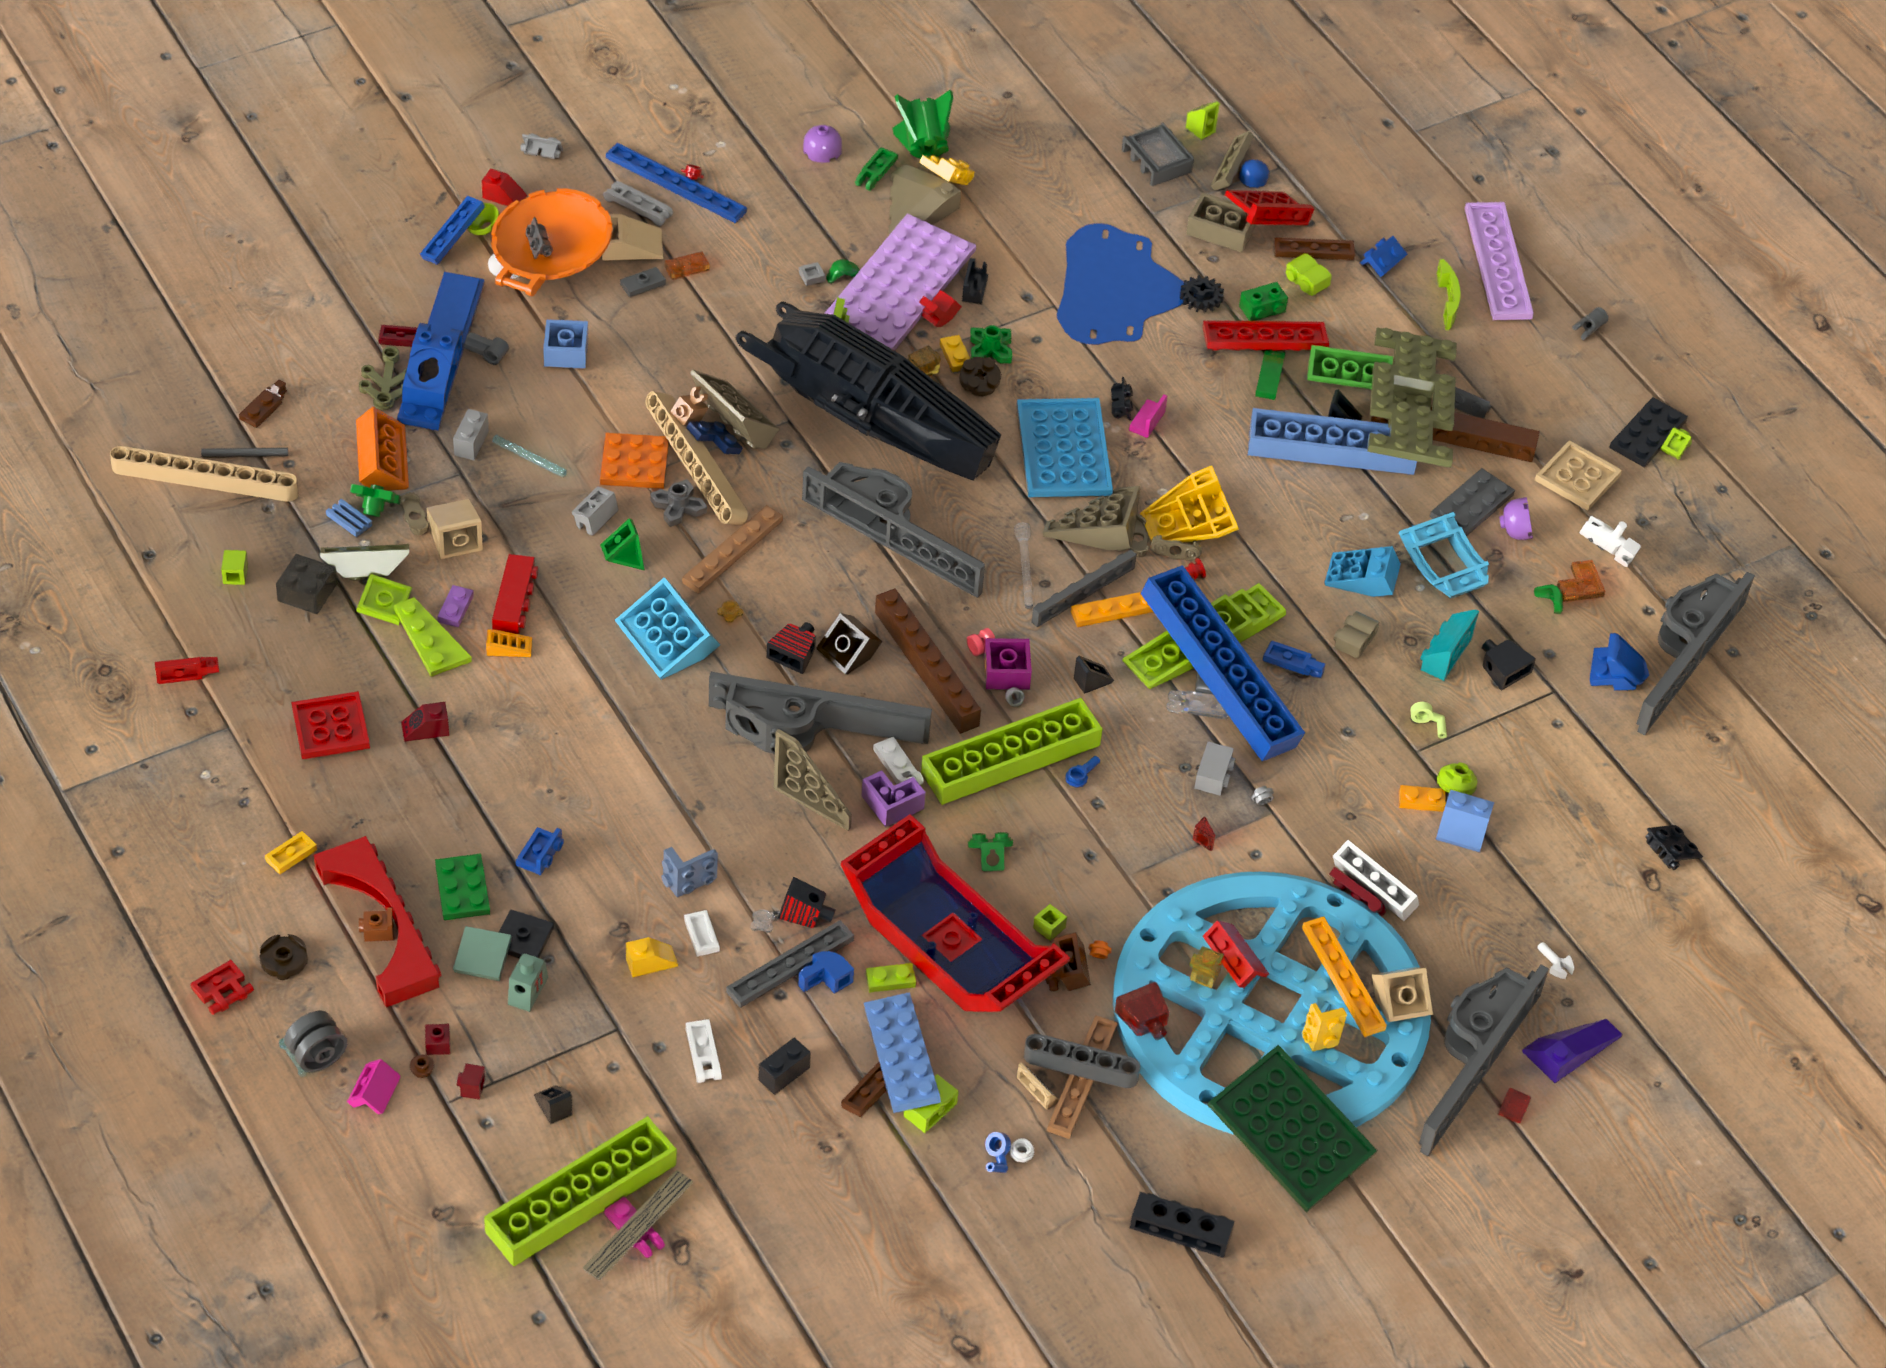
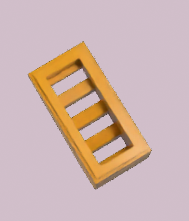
[486,629,532,657]

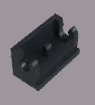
[962,258,989,305]

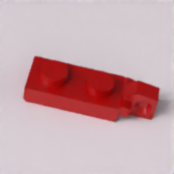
[155,657,219,684]

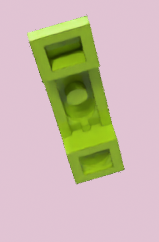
[1437,259,1461,330]

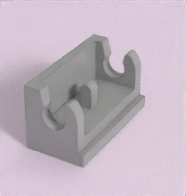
[572,486,619,536]

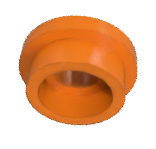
[1088,940,1112,959]

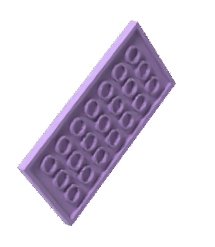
[824,214,976,351]

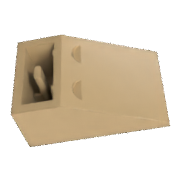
[602,214,663,260]

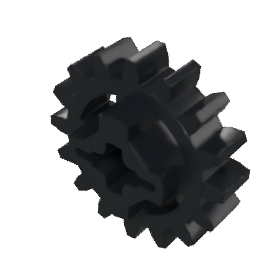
[1180,275,1224,313]

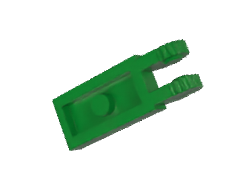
[855,147,898,191]

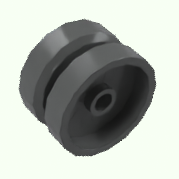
[284,1010,348,1072]

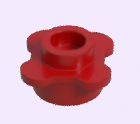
[681,164,704,180]

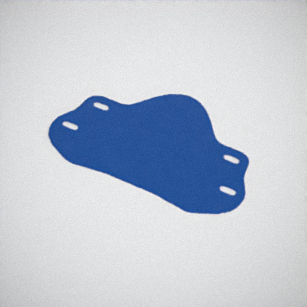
[1057,223,1184,344]

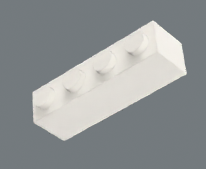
[1333,840,1419,921]

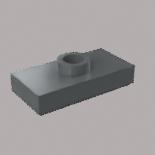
[620,267,666,297]

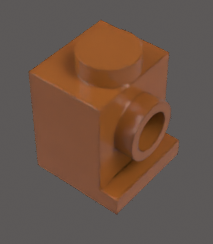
[359,908,393,942]

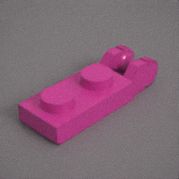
[605,1196,665,1258]

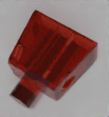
[1114,981,1169,1040]

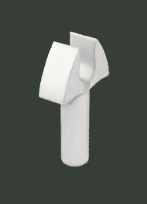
[1538,942,1574,979]

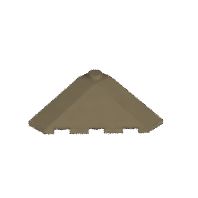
[888,164,961,234]
[1043,486,1140,551]
[774,729,852,831]

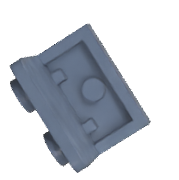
[661,847,718,897]

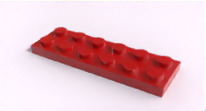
[1203,320,1329,351]

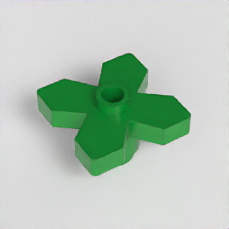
[970,325,1012,364]
[350,484,402,517]

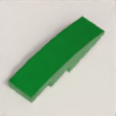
[1255,349,1286,400]

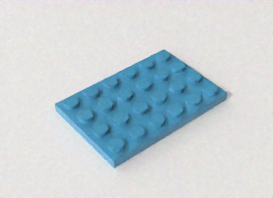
[1016,398,1113,497]

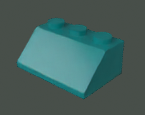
[1420,609,1479,681]

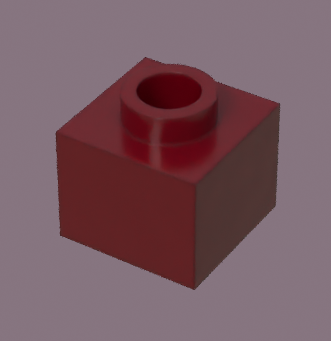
[425,1024,450,1055]
[457,1063,486,1100]

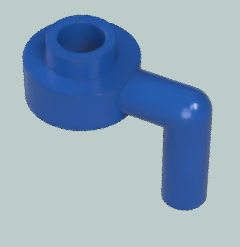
[985,1132,1011,1173]

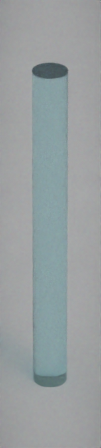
[492,435,567,477]

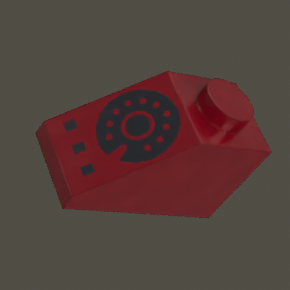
[401,702,449,742]

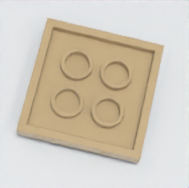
[1535,440,1622,511]

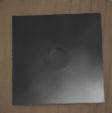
[499,909,554,958]

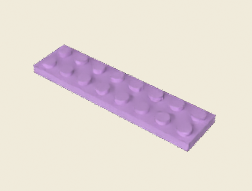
[1465,202,1534,320]

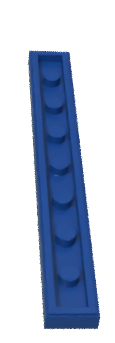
[606,143,747,223]

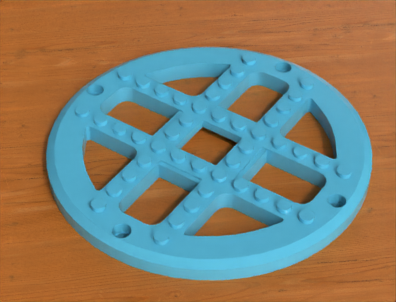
[1113,872,1431,1135]

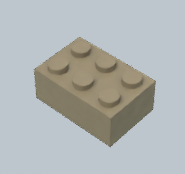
[1186,192,1256,252]

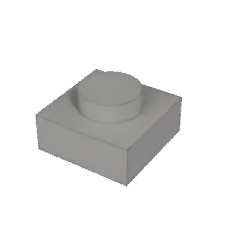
[799,262,825,286]

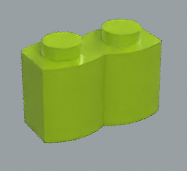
[1286,253,1332,296]

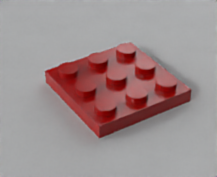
[291,691,370,759]

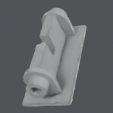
[520,134,563,159]

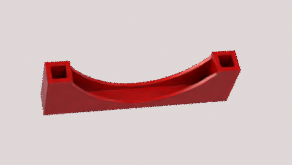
[314,836,441,1008]

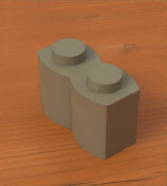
[1334,611,1380,659]

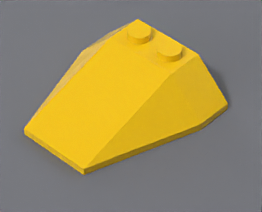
[1140,465,1239,543]

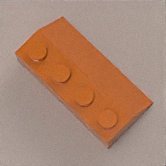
[356,406,409,491]

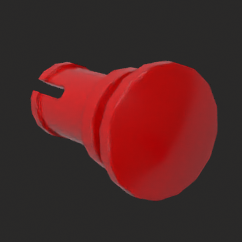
[1185,558,1206,580]

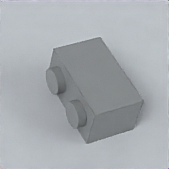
[453,409,489,460]
[1194,742,1236,795]

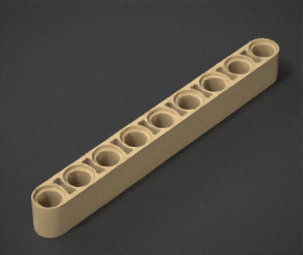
[645,391,748,525]
[110,446,299,502]

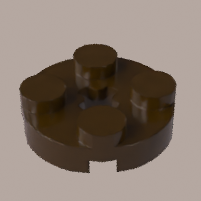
[959,357,1001,396]
[259,934,308,981]

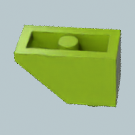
[1186,101,1220,140]

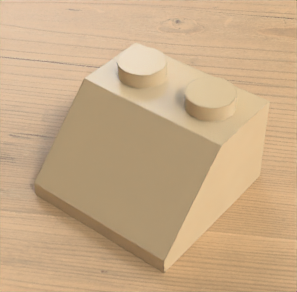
[1372,967,1433,1022]

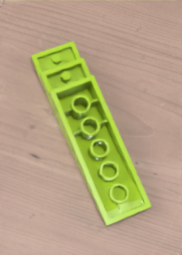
[1122,583,1286,689]

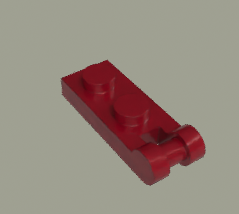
[1329,867,1387,916]

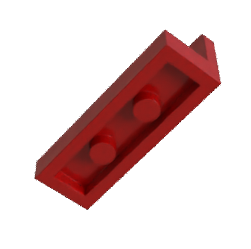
[1202,920,1269,988]

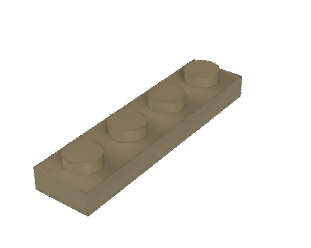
[1210,131,1254,191]

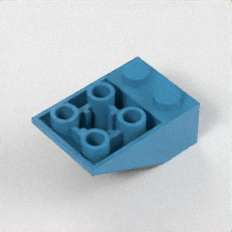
[1324,546,1401,597]

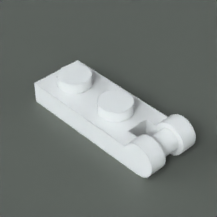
[873,736,924,785]
[686,1019,722,1083]

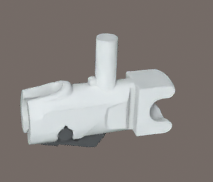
[1579,515,1641,567]

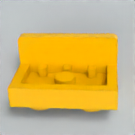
[1302,1003,1347,1051]

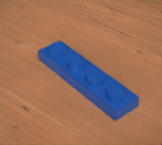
[420,196,485,265]

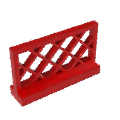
[1225,190,1315,226]

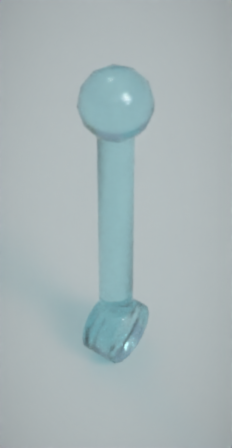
[279,1038,307,1077]

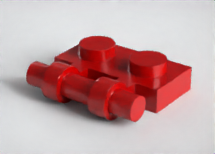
[190,960,254,1015]

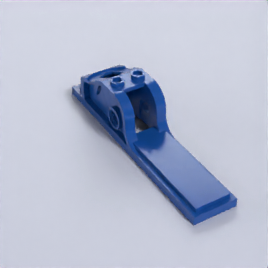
[397,272,485,431]

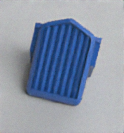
[1590,633,1650,691]

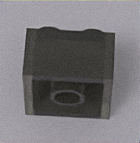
[276,554,337,614]

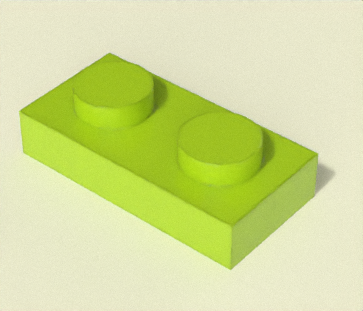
[865,963,916,993]

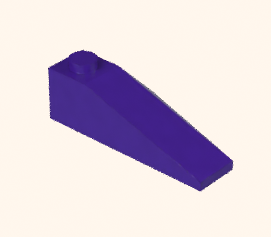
[1522,1019,1623,1083]

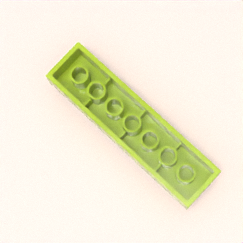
[921,698,1103,805]
[484,1116,677,1267]

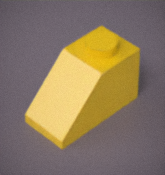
[626,937,678,978]

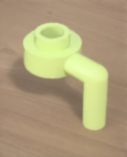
[1410,702,1447,739]

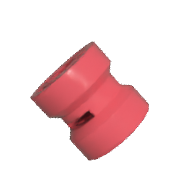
[967,628,995,656]

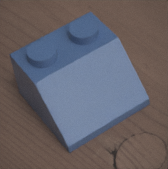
[1436,790,1494,852]

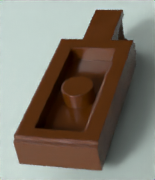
[239,379,287,428]

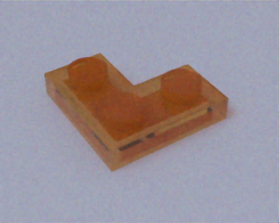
[1557,560,1606,602]

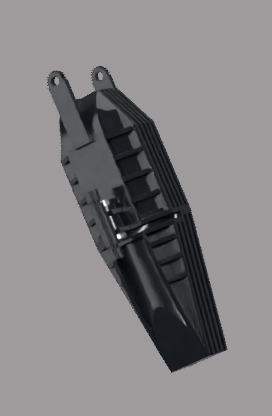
[735,301,1001,481]

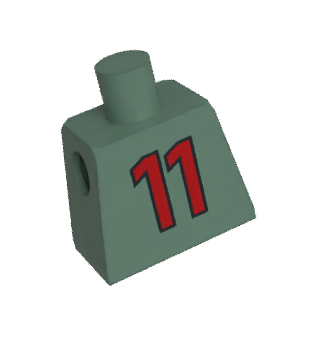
[508,954,548,1012]

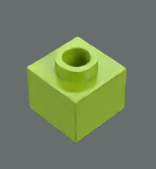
[1033,904,1067,941]

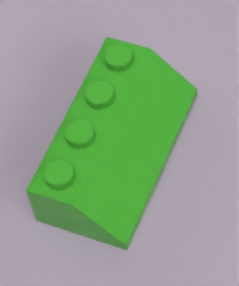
[1307,345,1393,389]

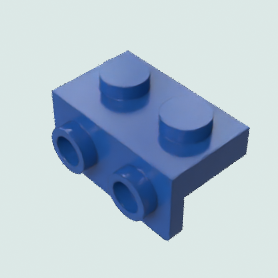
[1360,236,1407,277]
[516,827,564,875]

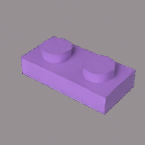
[437,585,474,628]

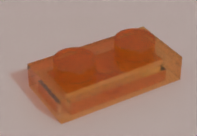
[664,251,710,280]

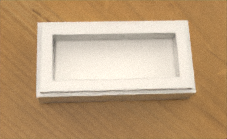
[684,910,720,957]

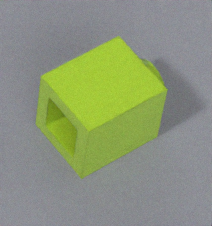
[221,550,248,585]

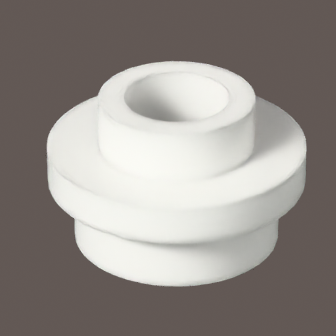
[1010,1138,1034,1162]

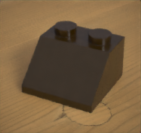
[816,613,883,675]

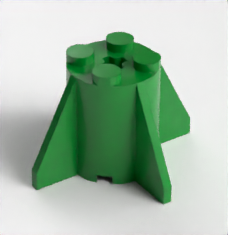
[892,90,954,159]

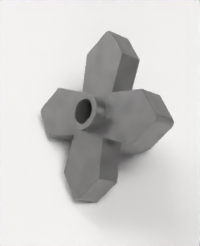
[650,479,707,527]

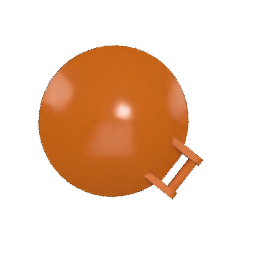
[491,188,612,297]

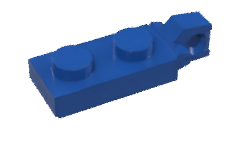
[1263,641,1325,678]

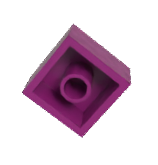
[984,638,1032,690]

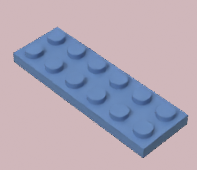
[864,992,941,1113]

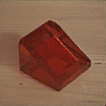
[1193,817,1216,851]
[1498,1088,1531,1124]

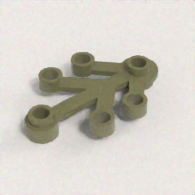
[359,346,407,411]

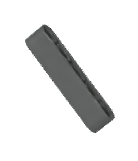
[1024,1033,1140,1088]

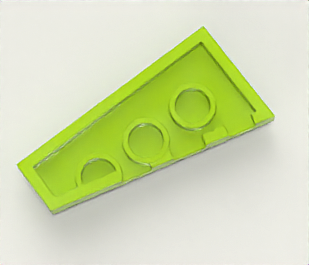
[394,597,472,677]

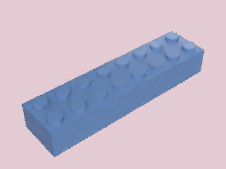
[1248,408,1417,475]

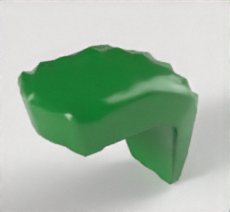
[826,259,860,284]
[1534,584,1563,614]

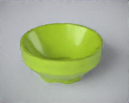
[467,203,500,235]
[1437,762,1478,795]

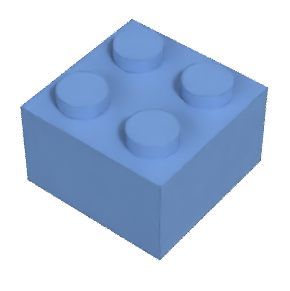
[543,319,588,368]

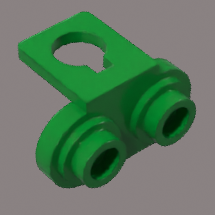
[968,832,1013,871]

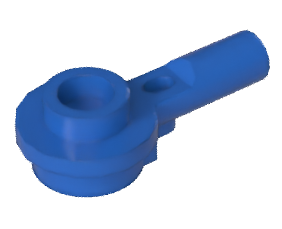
[1065,756,1100,787]

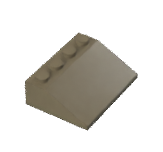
[690,369,780,449]

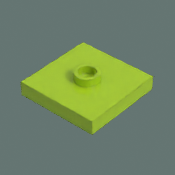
[356,574,412,625]

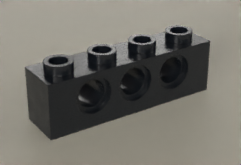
[1130,1192,1235,1258]

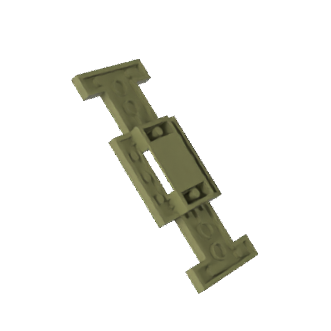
[1367,327,1457,468]

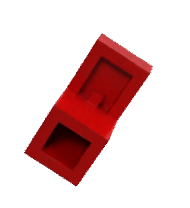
[919,290,962,327]

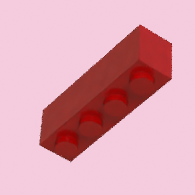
[492,554,538,634]

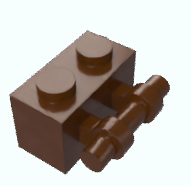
[1045,932,1091,992]

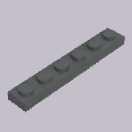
[1032,550,1137,627]
[726,920,854,1008]

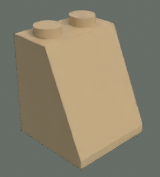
[427,499,483,559]

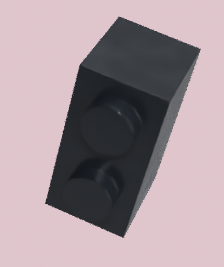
[758,1037,811,1095]

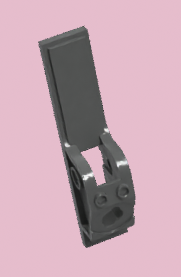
[802,462,985,598]
[1636,572,1755,735]
[709,672,932,754]
[1419,964,1549,1157]

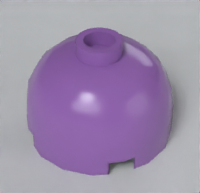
[803,125,842,163]
[1499,497,1533,540]

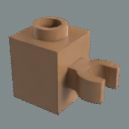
[670,386,709,426]

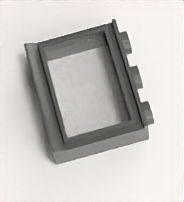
[1121,122,1194,186]

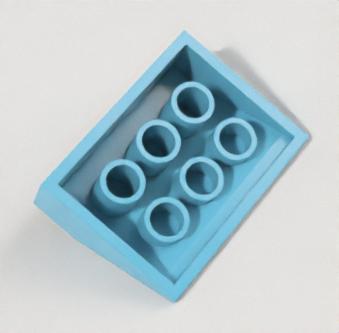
[615,577,720,680]

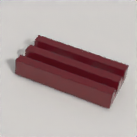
[378,325,417,347]

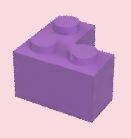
[861,770,926,827]

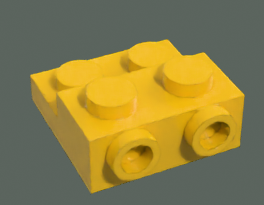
[920,155,974,185]

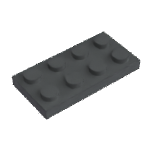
[1430,468,1515,536]

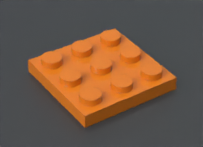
[600,433,669,489]

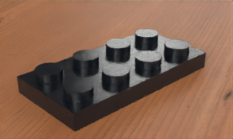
[1609,397,1688,468]

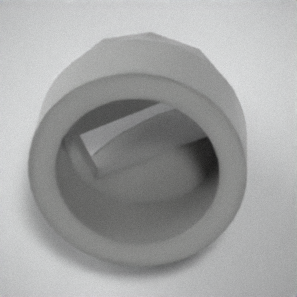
[1005,687,1025,707]

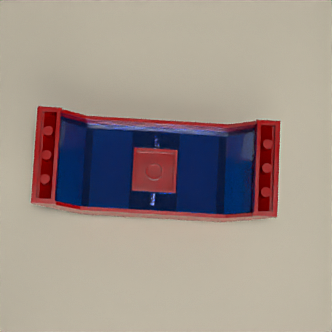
[841,814,1070,1012]

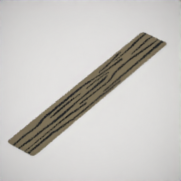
[583,1171,693,1280]

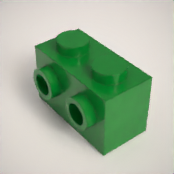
[1239,282,1288,321]

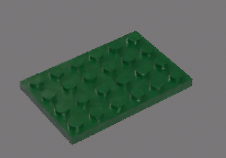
[1207,1045,1378,1213]

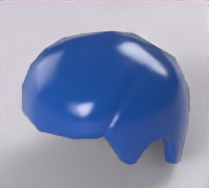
[1239,159,1270,188]

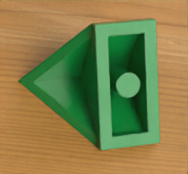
[600,518,645,571]

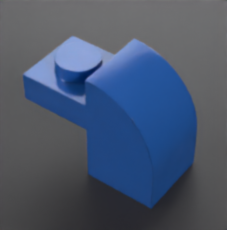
[798,951,854,994]

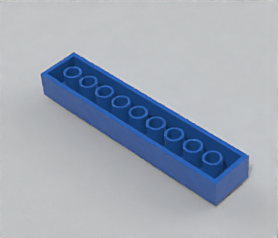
[1140,565,1305,762]

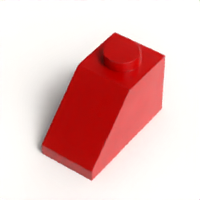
[482,168,527,206]

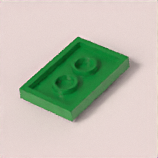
[435,854,490,920]

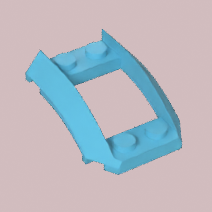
[1398,512,1489,598]

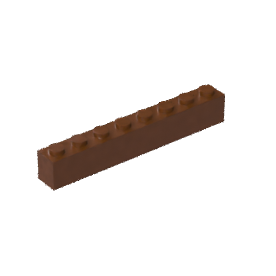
[1371,407,1540,463]
[875,588,981,734]

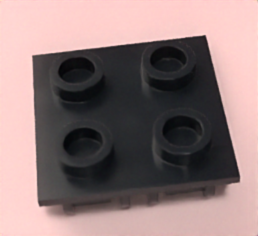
[1645,825,1703,870]

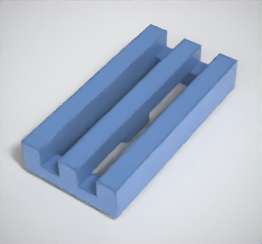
[326,499,372,537]

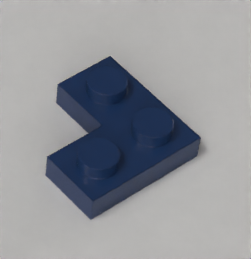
[686,421,743,454]

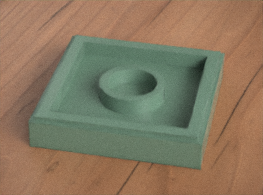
[453,926,512,981]

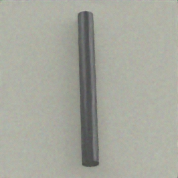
[201,448,288,457]

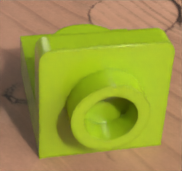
[1661,427,1692,460]

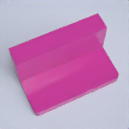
[1129,394,1168,438]
[347,1059,401,1114]

